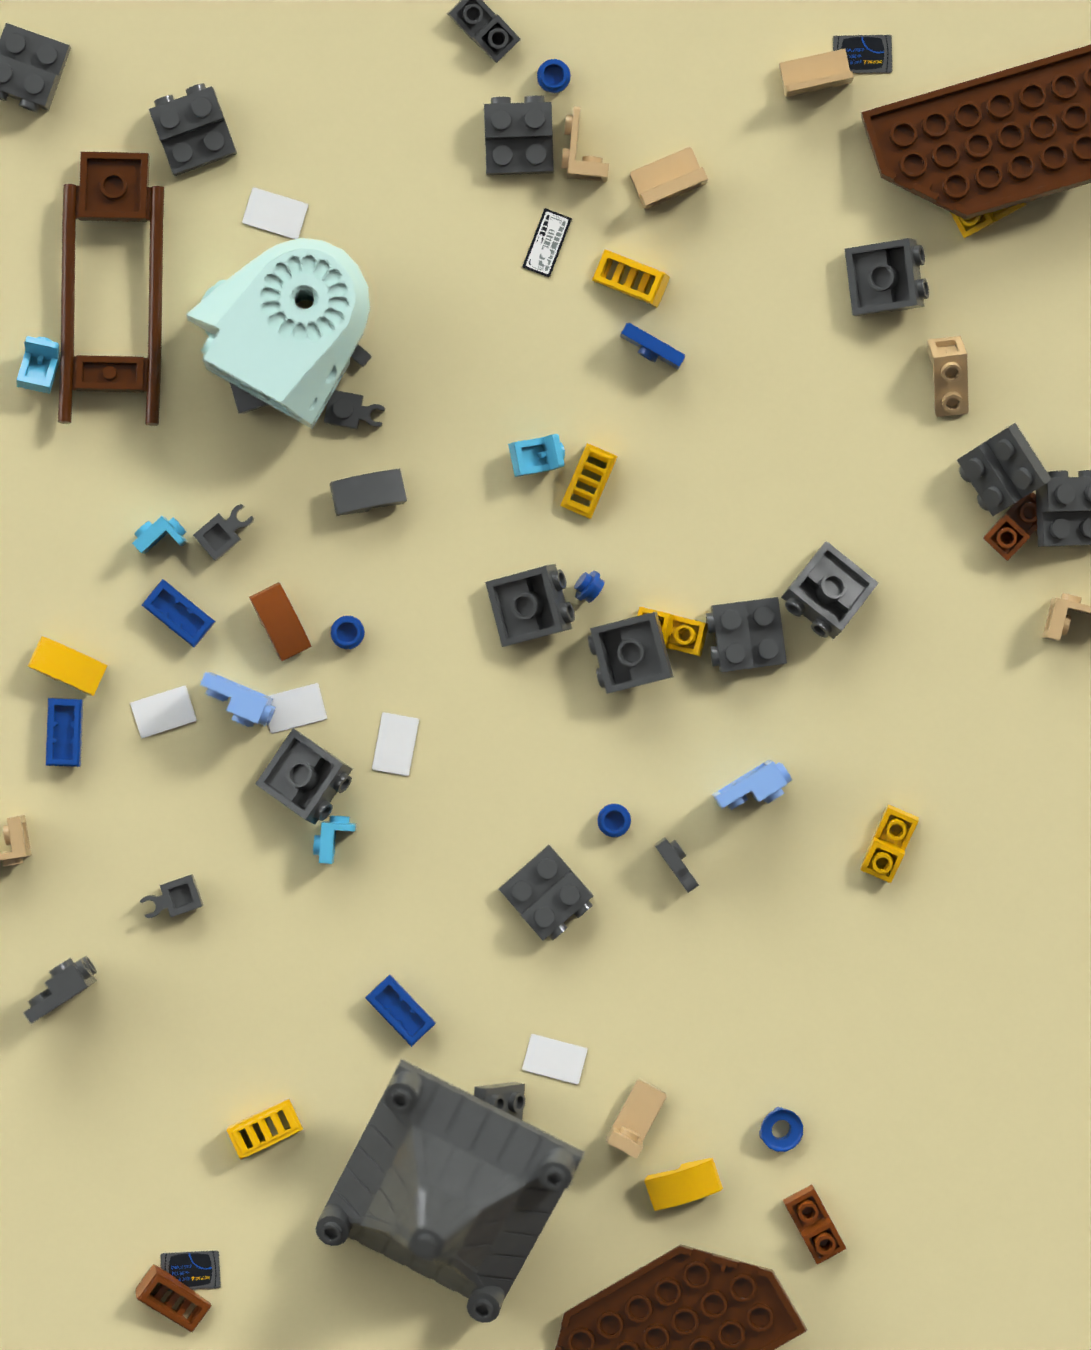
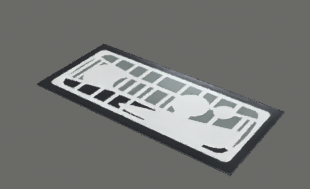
[522,208,572,278]

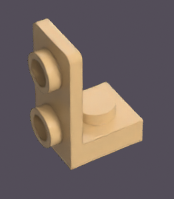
[561,106,609,182]
[927,336,969,417]
[1042,593,1091,641]
[0,815,32,867]
[606,1080,667,1159]

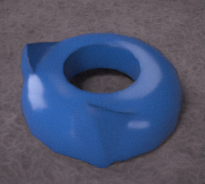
[759,1107,803,1152]

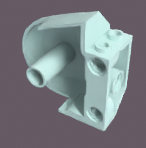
[186,238,370,429]

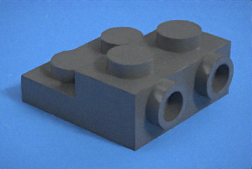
[0,23,71,112]
[149,83,237,176]
[484,96,554,175]
[844,238,929,316]
[957,423,1052,516]
[1036,470,1091,547]
[781,541,878,639]
[485,564,575,647]
[706,597,787,672]
[588,611,673,694]
[256,729,353,824]
[499,845,593,941]
[23,956,97,1024]

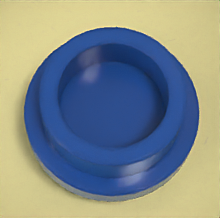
[537,59,571,93]
[574,570,605,603]
[331,616,365,649]
[597,804,631,837]

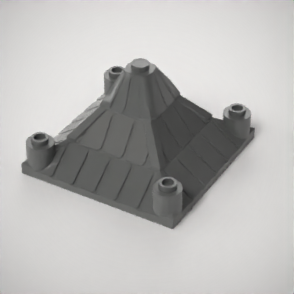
[316,1059,584,1323]

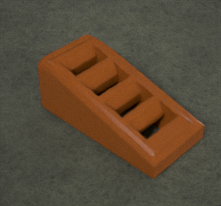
[135,1264,211,1332]

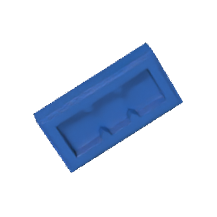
[620,323,685,369]
[142,579,216,648]
[46,698,83,767]
[365,974,436,1047]

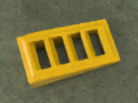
[592,249,670,307]
[560,443,618,519]
[227,1098,303,1160]

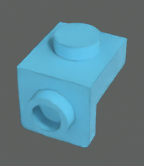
[16,336,60,394]
[508,434,565,477]
[132,516,188,554]
[313,815,357,864]

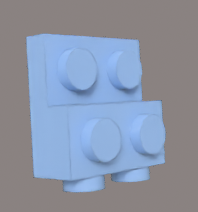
[200,672,276,727]
[712,759,792,810]

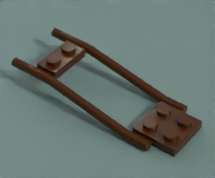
[58,151,165,426]

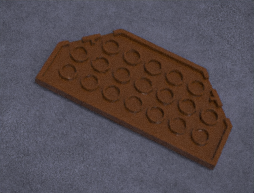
[861,44,1091,220]
[555,1244,807,1350]

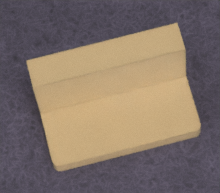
[779,49,854,98]
[630,147,708,210]

